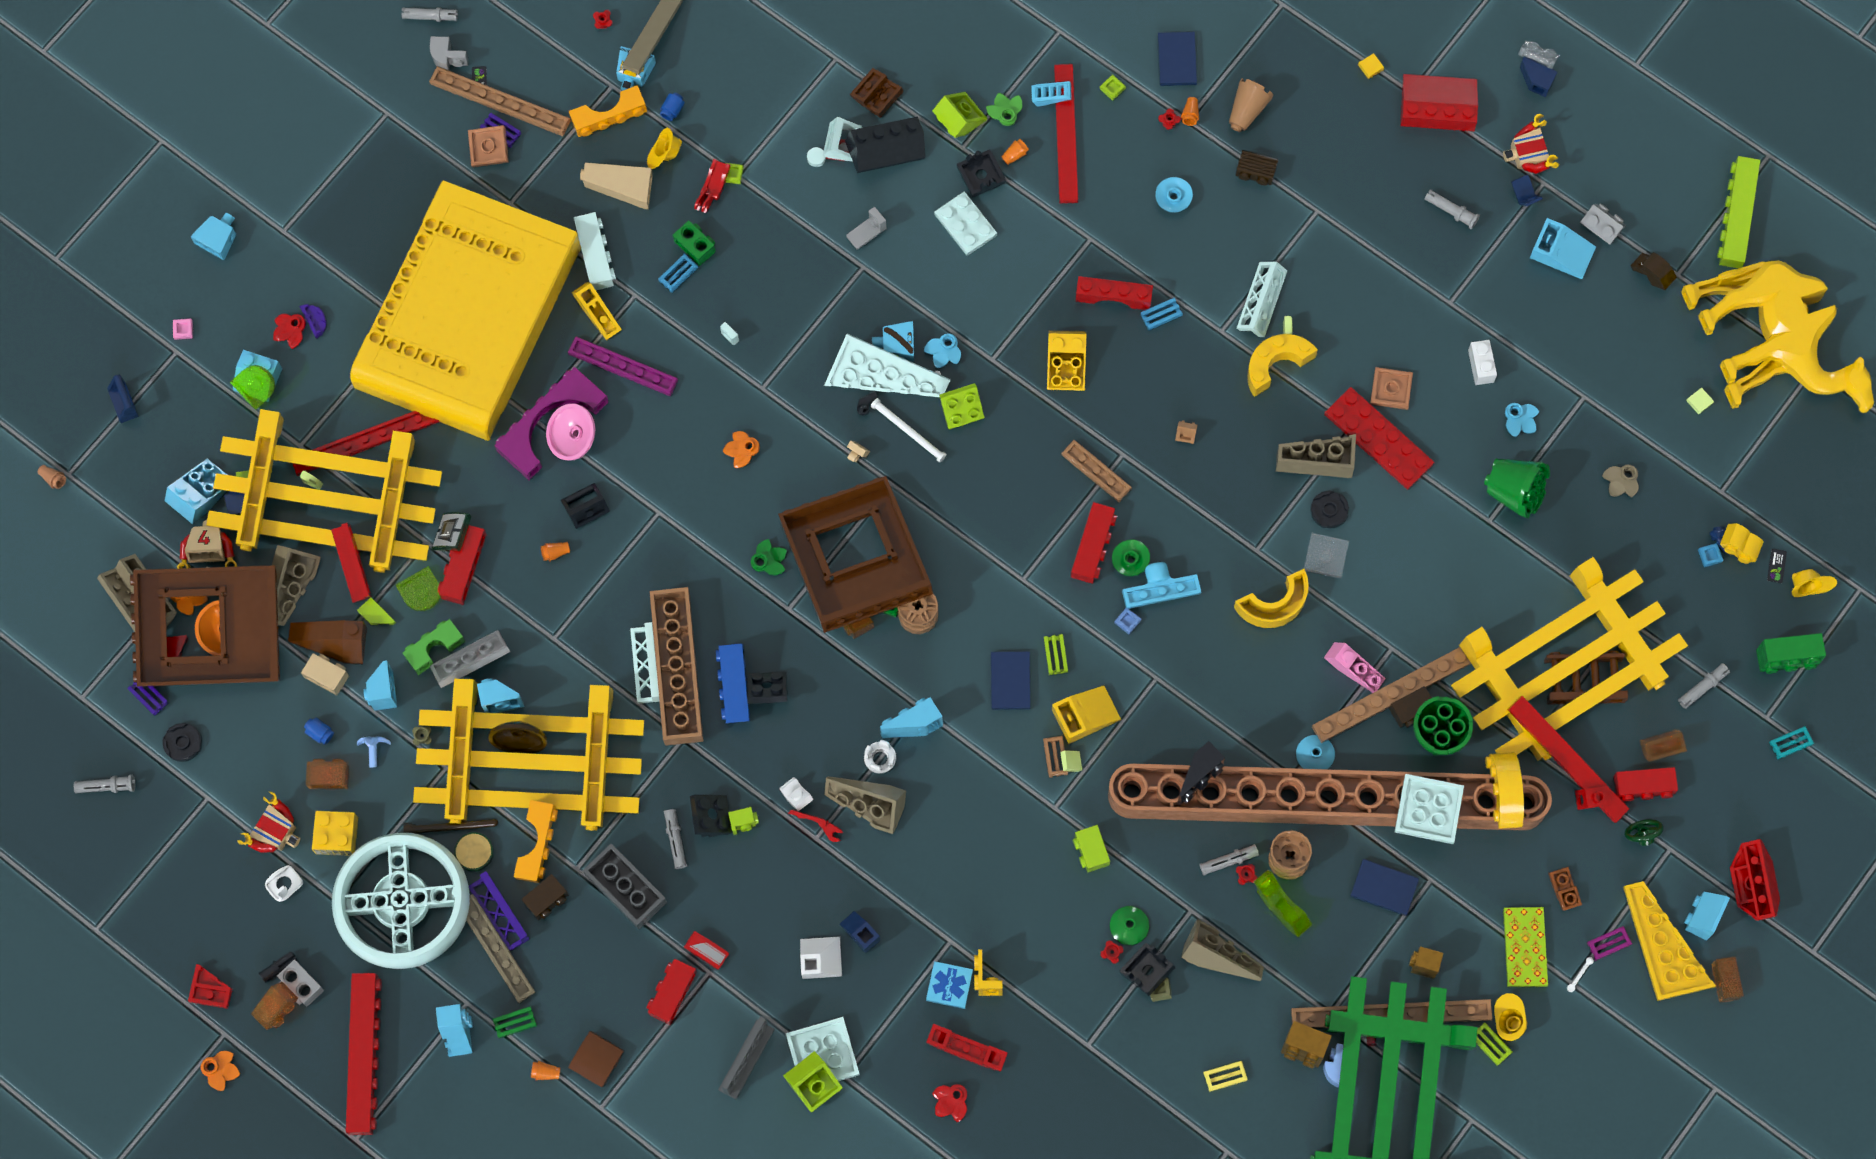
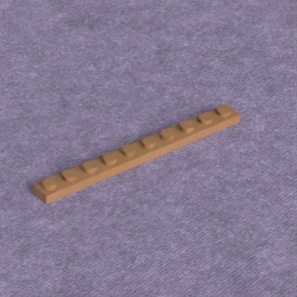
[1312,647,1471,743]
[1291,999,1492,1028]

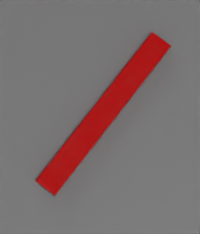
[1054,64,1078,203]
[292,411,439,476]
[1507,696,1629,823]

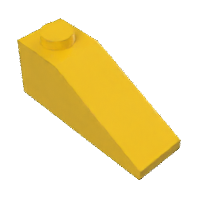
[571,282,622,340]

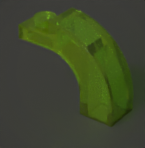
[1254,870,1312,937]

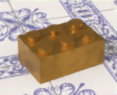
[1281,1021,1331,1068]

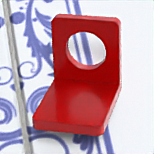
[1575,786,1611,810]

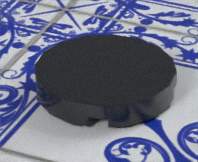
[1310,490,1349,529]
[162,723,202,762]

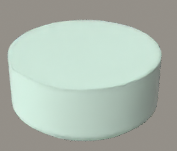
[807,147,826,167]

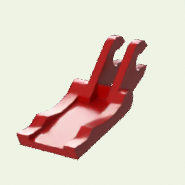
[694,159,731,213]
[788,810,843,842]

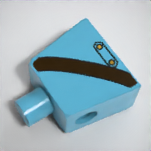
[872,321,914,362]

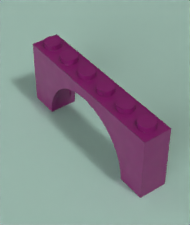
[494,367,609,480]

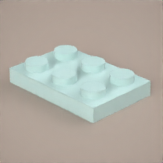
[934,191,997,256]

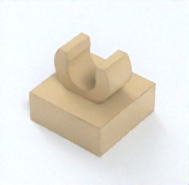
[847,441,870,462]

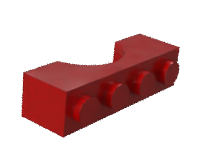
[1076,276,1153,310]

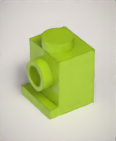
[728,807,759,835]

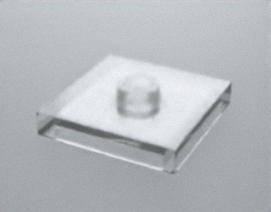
[1304,533,1349,578]

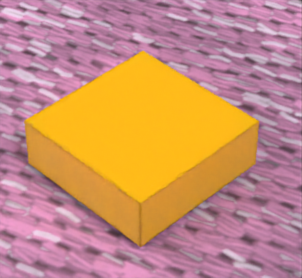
[1358,53,1384,79]

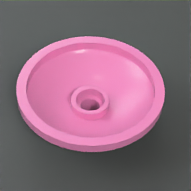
[546,404,595,461]

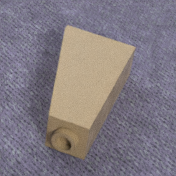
[580,163,653,210]

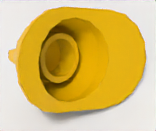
[647,128,682,169]
[1792,569,1837,597]
[1494,993,1528,1041]

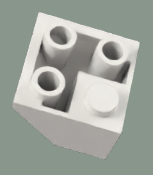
[800,937,842,979]

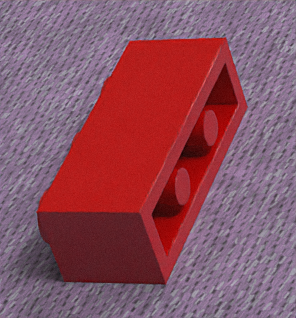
[1613,767,1678,802]
[647,959,697,1025]

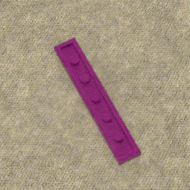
[568,337,678,396]

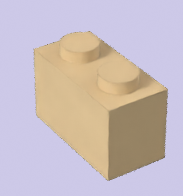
[301,653,349,695]

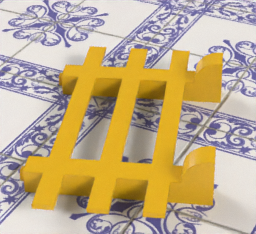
[206,409,442,573]
[1451,557,1688,761]
[413,679,644,831]

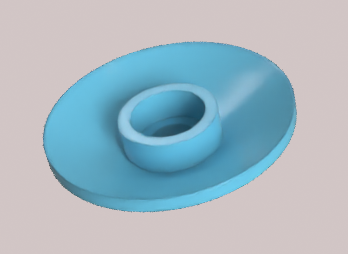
[1155,177,1193,212]
[1296,735,1335,769]

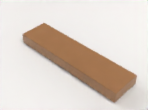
[1062,440,1132,502]

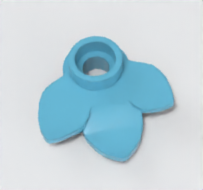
[924,334,961,368]
[1505,403,1539,437]

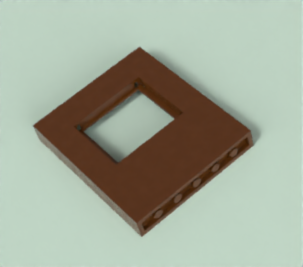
[778,476,933,633]
[130,565,280,686]

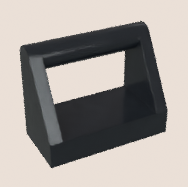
[561,483,610,529]

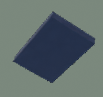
[1158,32,1197,86]
[991,652,1030,710]
[1350,859,1419,916]

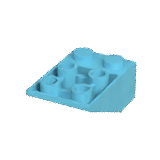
[1530,218,1596,279]
[165,458,227,524]
[880,697,943,738]

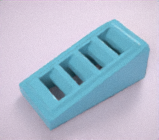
[1031,81,1071,107]

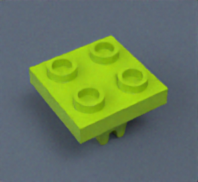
[939,383,985,429]

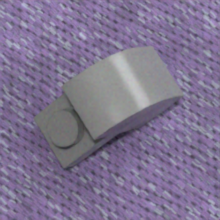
[430,36,468,71]

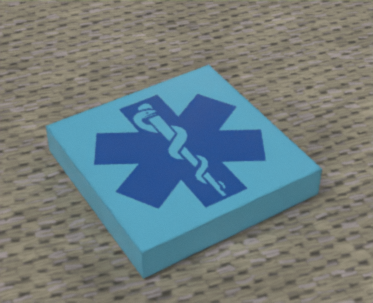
[926,961,973,1009]

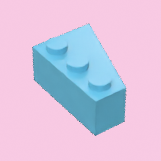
[436,1004,473,1057]

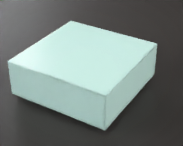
[720,322,739,345]

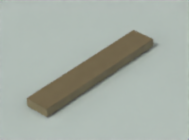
[622,0,683,74]
[466,894,536,1003]

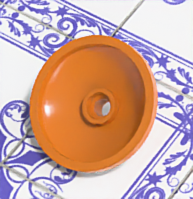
[195,600,221,656]

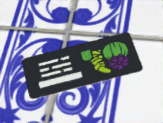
[472,66,487,85]
[1767,549,1787,583]

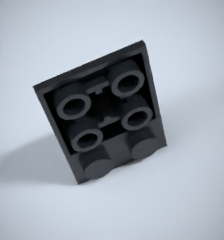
[1177,741,1225,806]

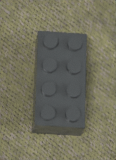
[582,844,667,930]

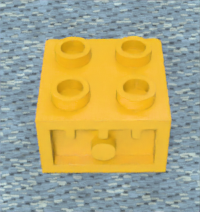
[974,949,1003,996]

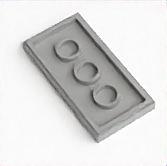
[430,630,510,688]

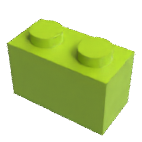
[1072,825,1110,873]

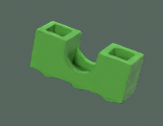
[403,619,465,676]

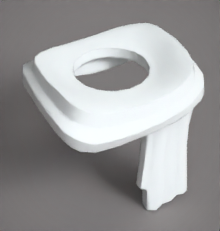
[265,865,303,902]

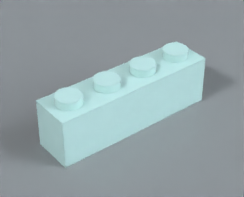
[574,212,616,290]

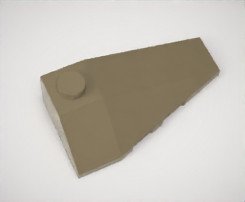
[272,545,321,626]
[824,776,906,834]
[1182,919,1264,981]

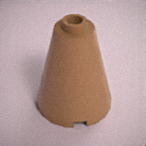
[1229,78,1274,132]

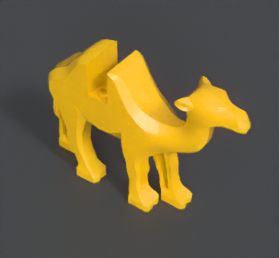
[1681,260,1874,413]

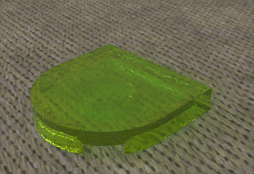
[230,365,275,410]
[395,566,440,611]

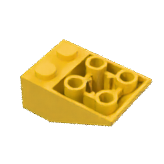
[1047,331,1086,391]
[1052,686,1121,744]

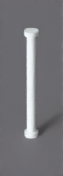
[871,398,947,463]

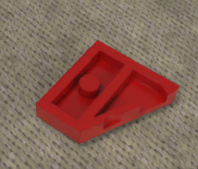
[188,964,232,1009]

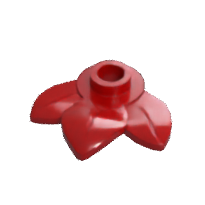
[273,314,306,349]
[932,1084,968,1122]

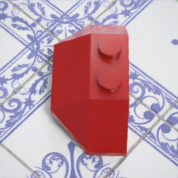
[1730,839,1780,921]

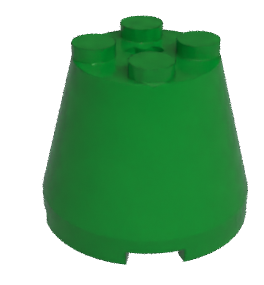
[1484,458,1550,519]
[1413,696,1473,756]

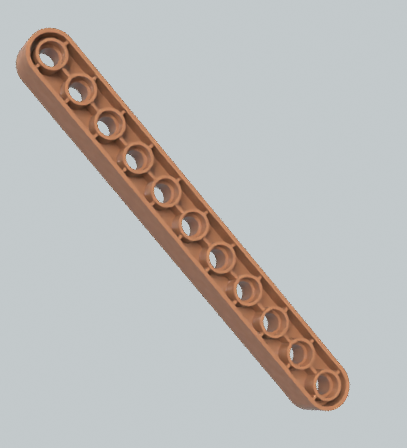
[1108,764,1552,830]

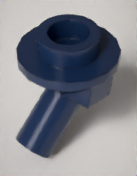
[1709,526,1726,553]

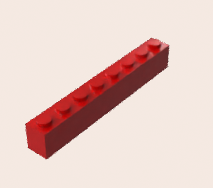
[346,973,382,1135]

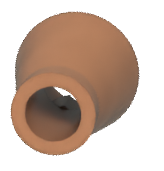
[38,465,66,489]

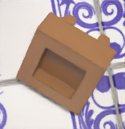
[1175,420,1197,444]

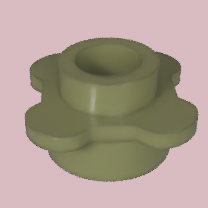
[412,726,432,746]

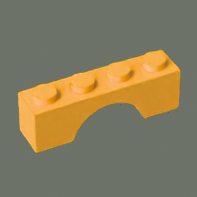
[569,85,647,137]
[514,800,558,883]

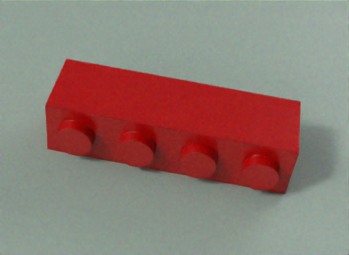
[1071,502,1117,584]
[438,524,487,605]

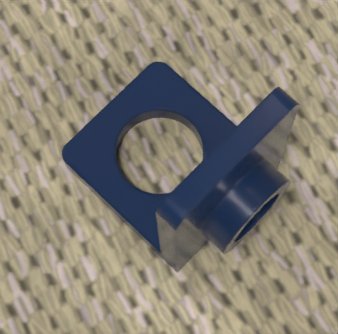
[1511,175,1543,206]

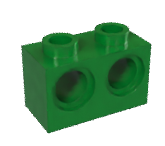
[673,220,716,266]

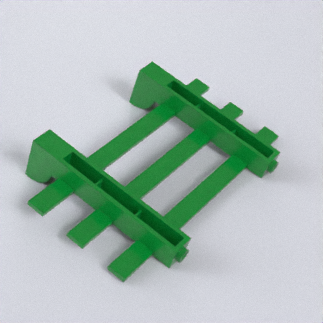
[1310,976,1478,1159]

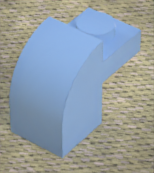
[1323,1043,1343,1088]

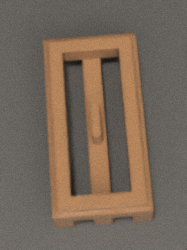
[1043,736,1068,778]

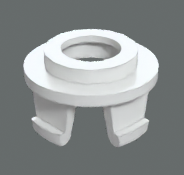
[864,740,896,774]

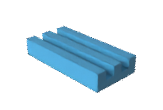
[658,253,698,293]
[1141,298,1183,330]

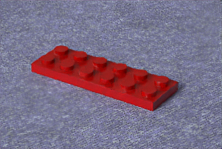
[1324,387,1434,490]

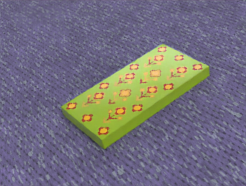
[1503,907,1548,987]

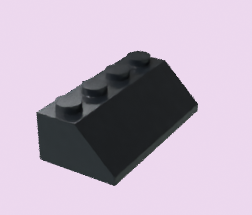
[845,116,925,173]

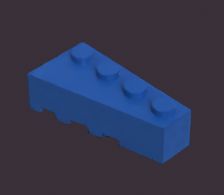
[716,644,750,723]

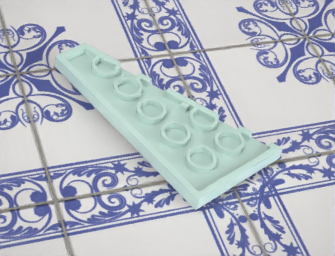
[824,334,951,397]

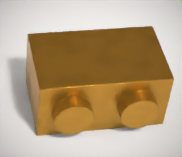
[1409,946,1443,979]

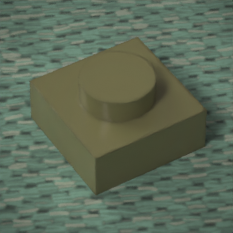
[1151,977,1172,1002]

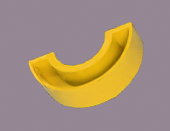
[1247,334,1318,397]
[1234,569,1308,628]
[1485,752,1524,829]

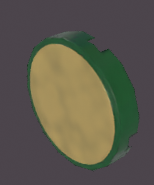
[454,832,494,871]

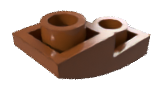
[1548,867,1582,911]

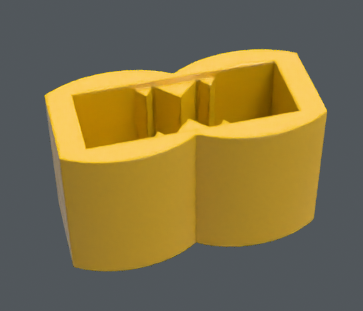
[1720,523,1764,564]

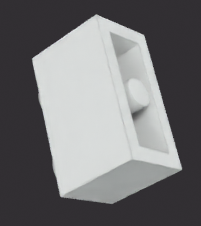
[1468,340,1497,385]

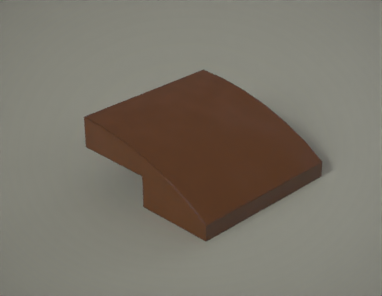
[850,68,903,118]
[568,1031,624,1087]

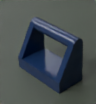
[107,375,139,423]

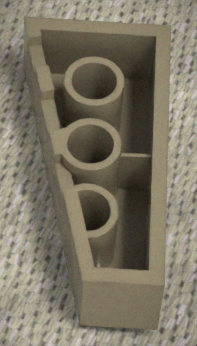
[1276,434,1356,478]

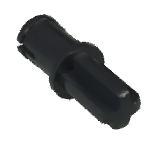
[259,952,297,983]

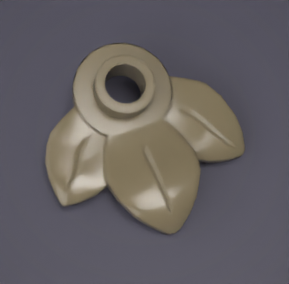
[1602,465,1639,497]

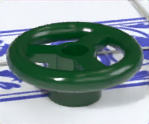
[1624,819,1664,846]

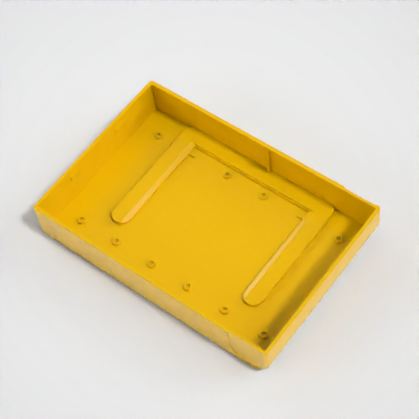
[350,180,581,441]

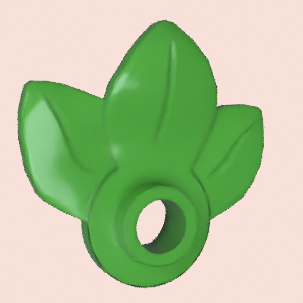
[986,93,1022,126]

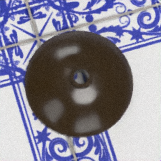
[488,721,547,754]

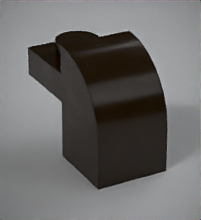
[1630,252,1677,290]

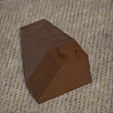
[288,620,367,664]

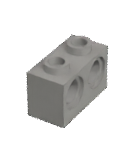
[277,959,324,1007]

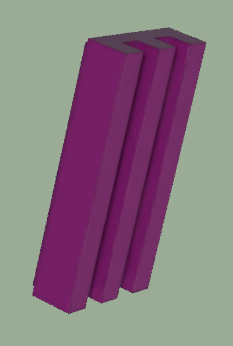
[1587,926,1632,961]

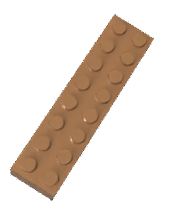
[650,587,704,746]

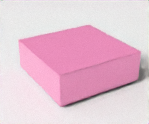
[173,319,193,340]

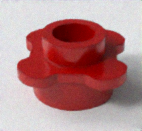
[593,10,612,29]
[1158,108,1181,130]
[1236,864,1257,885]
[1101,941,1124,964]

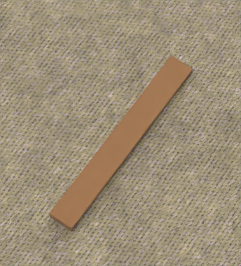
[429,66,571,136]

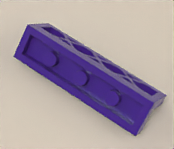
[469,871,529,952]

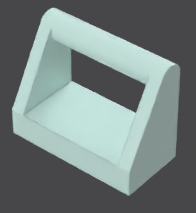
[823,117,863,162]

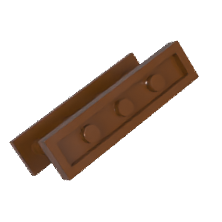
[1544,651,1628,705]

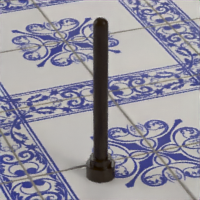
[403,819,498,834]

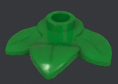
[751,539,787,575]

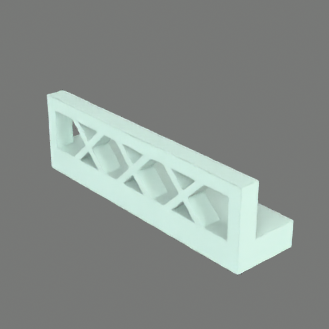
[1237,262,1287,337]
[630,622,660,704]

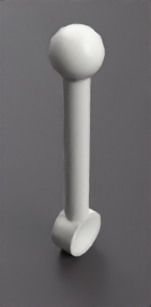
[1567,957,1594,992]

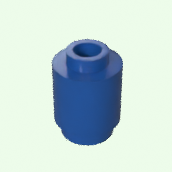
[660,93,685,121]
[304,717,334,745]

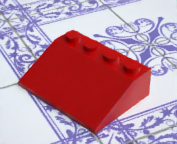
[1400,74,1478,131]

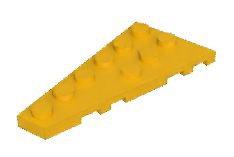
[1623,881,1716,1001]

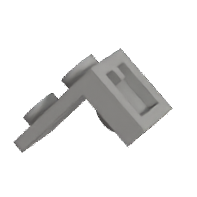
[846,207,887,250]

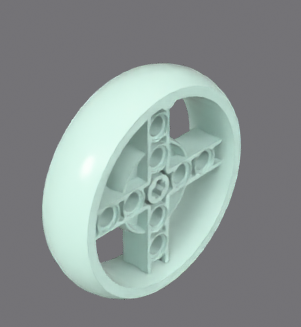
[332,833,470,969]

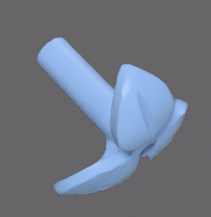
[357,736,391,767]

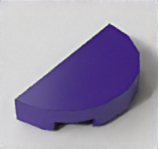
[299,304,327,339]

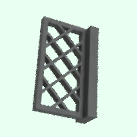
[718,1016,775,1100]

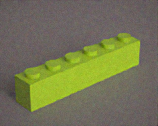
[1717,156,1760,269]

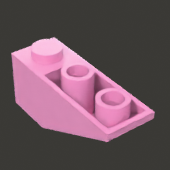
[1324,642,1386,693]

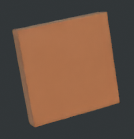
[468,125,509,167]
[1370,367,1413,410]

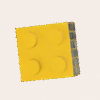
[312,811,358,856]

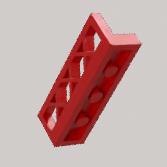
[331,523,372,603]

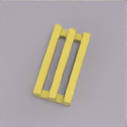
[1203,1061,1248,1092]

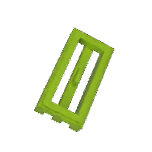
[1044,634,1068,675]
[1476,1023,1512,1066]

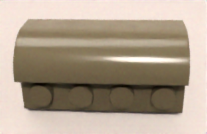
[97,554,177,632]

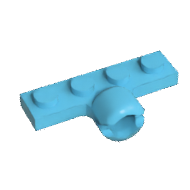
[1122,562,1202,609]

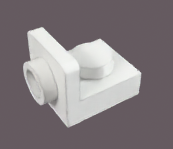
[780,777,813,811]

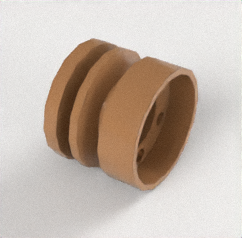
[898,594,939,634]
[1268,830,1312,880]

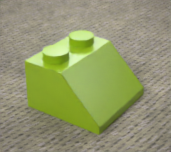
[932,92,988,138]
[783,1051,843,1113]

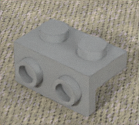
[1580,203,1626,244]

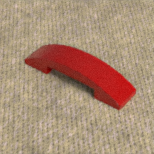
[926,1024,1008,1072]

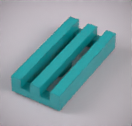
[1769,726,1814,760]

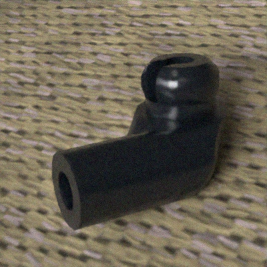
[857,391,878,416]

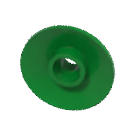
[1112,540,1150,576]
[1110,906,1149,945]

